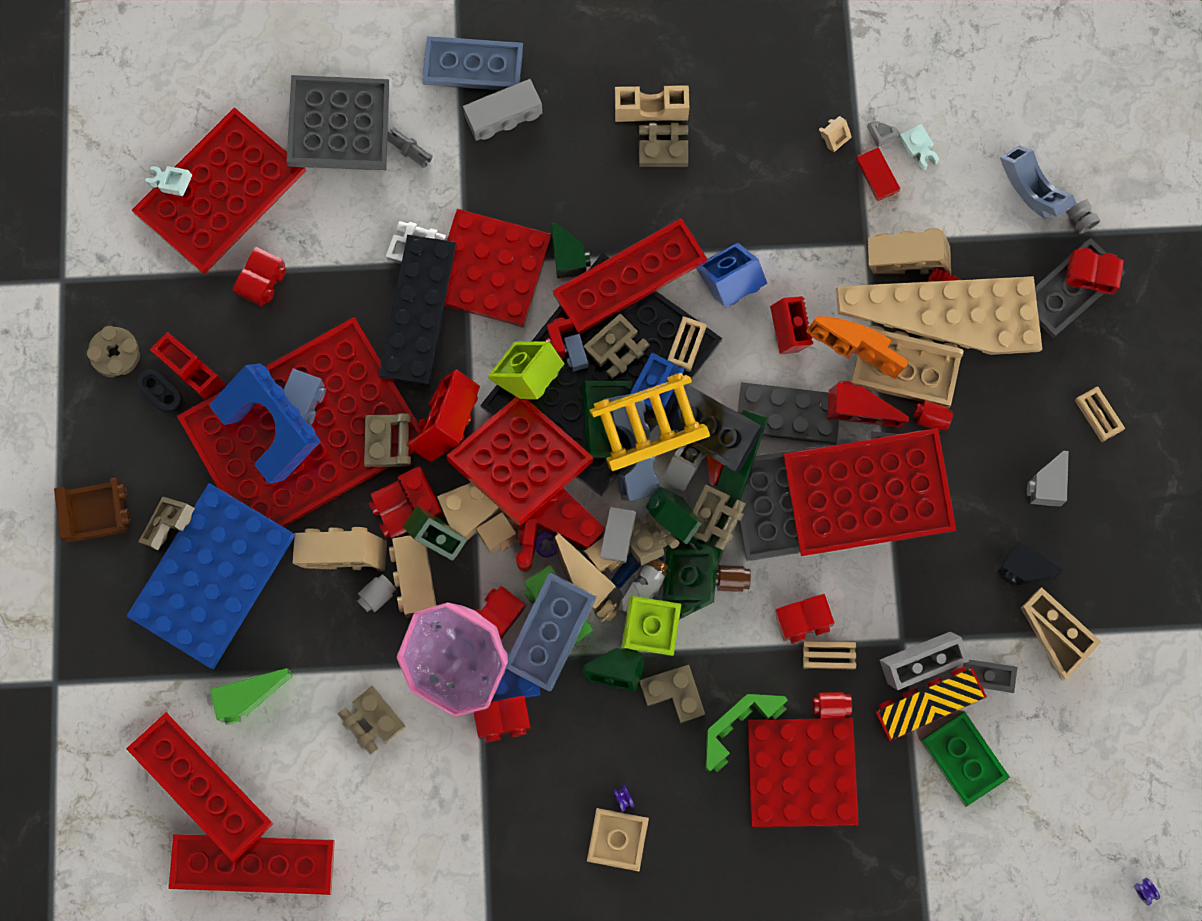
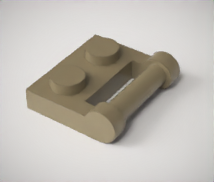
[364,413,412,467]

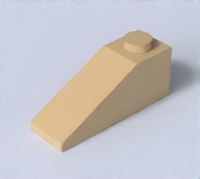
[552,533,616,610]

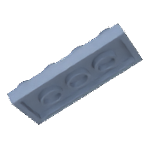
[422,36,523,90]
[506,573,597,691]

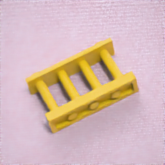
[589,373,710,471]

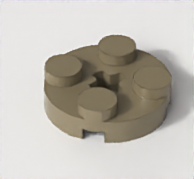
[87,326,140,377]

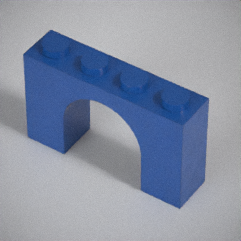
[209,363,321,484]

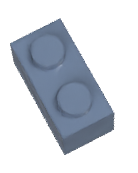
[563,334,588,372]

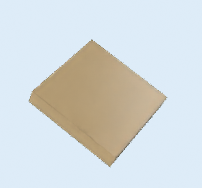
[587,808,649,872]

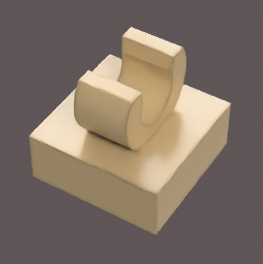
[819,116,852,152]

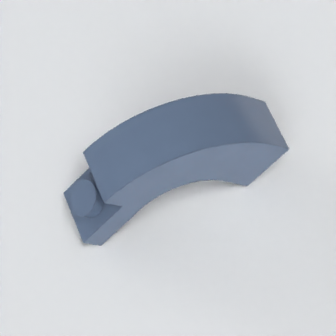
[1000,145,1076,218]

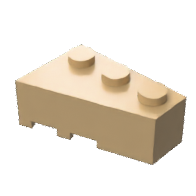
[868,228,951,274]
[437,483,503,540]
[293,527,387,571]
[1021,588,1101,680]

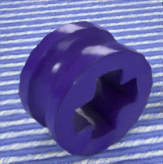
[535,533,557,558]
[613,785,634,812]
[1134,878,1160,906]

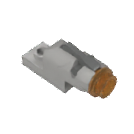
[618,559,668,644]

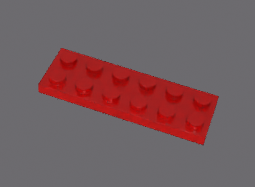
[553,218,707,334]
[126,712,273,863]
[169,834,335,895]

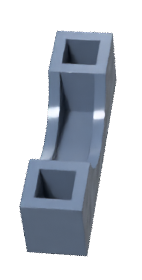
[603,394,659,501]

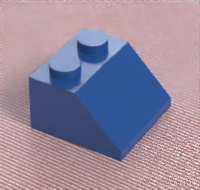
[696,243,768,307]

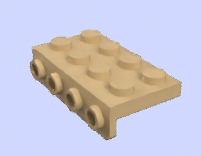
[851,326,964,408]

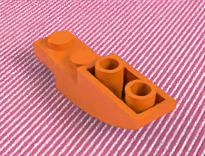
[806,316,909,379]

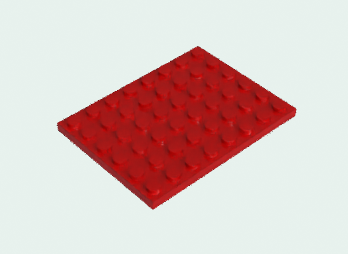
[177,317,421,527]

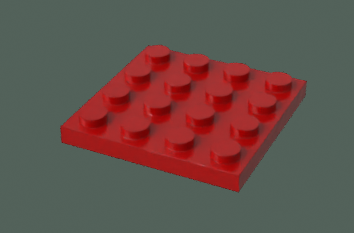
[445,209,552,328]
[447,397,593,526]
[747,718,858,827]

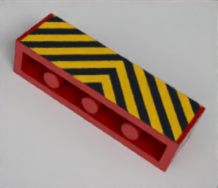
[876,666,987,742]

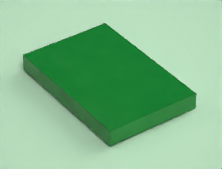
[920,711,1010,807]

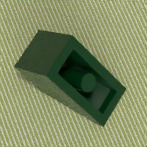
[551,223,591,278]
[645,487,702,544]
[403,506,468,561]
[582,648,645,692]

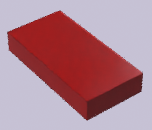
[856,147,901,201]

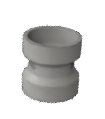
[1066,199,1101,234]

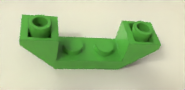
[705,694,788,773]

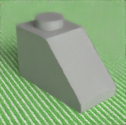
[662,444,706,491]
[1027,451,1069,507]

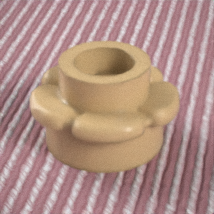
[595,598,618,622]

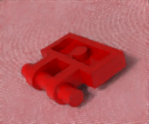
[516,519,538,572]

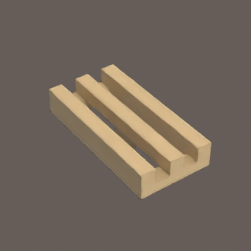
[668,316,707,372]
[1075,386,1125,442]
[803,641,856,670]

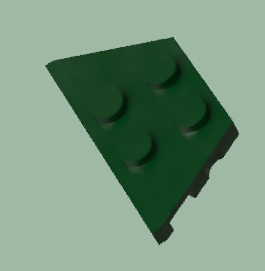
[662,537,718,620]

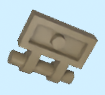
[639,123,688,167]
[583,314,650,379]
[693,485,746,550]
[629,512,679,566]
[338,686,406,755]

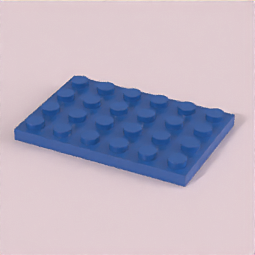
[127,483,296,669]

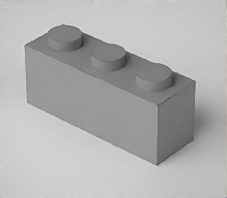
[463,79,543,141]
[880,632,969,690]

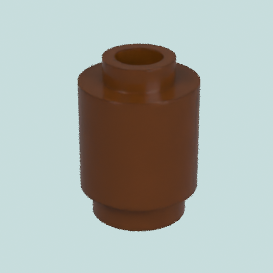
[715,565,751,592]

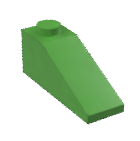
[210,668,292,725]

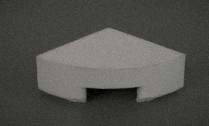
[867,121,901,147]

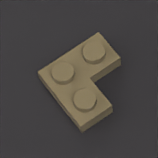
[138,497,195,550]
[639,665,705,723]

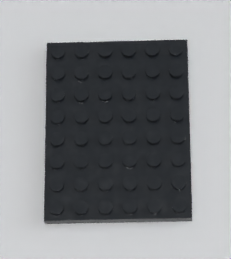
[480,253,722,497]

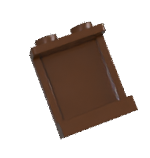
[54,478,131,543]

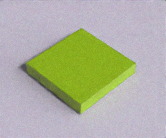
[621,596,681,656]

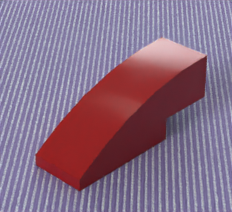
[150,332,225,400]

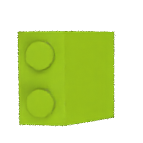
[487,342,564,399]

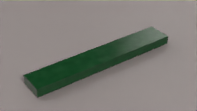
[699,410,768,564]

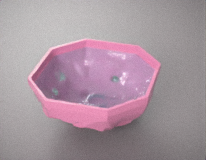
[397,603,508,717]

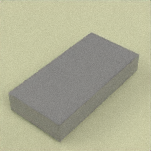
[600,507,636,563]

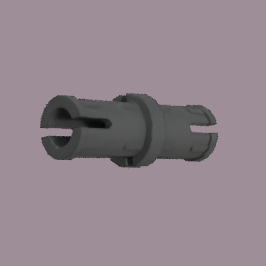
[387,127,433,168]

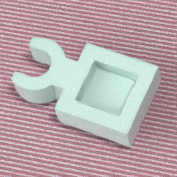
[899,124,939,170]
[145,166,192,196]

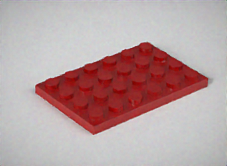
[132,107,306,275]
[783,428,956,556]

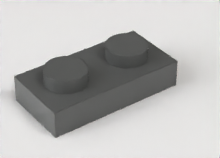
[963,659,1018,693]

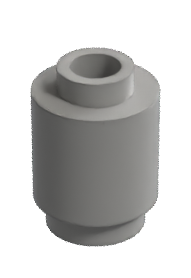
[357,574,396,612]

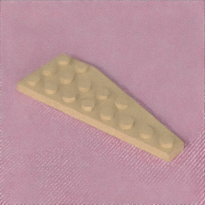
[835,277,1042,355]

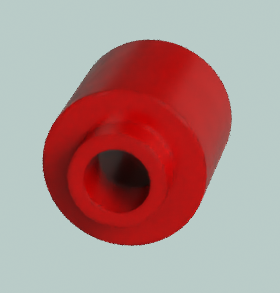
[913,400,953,431]
[812,692,852,719]

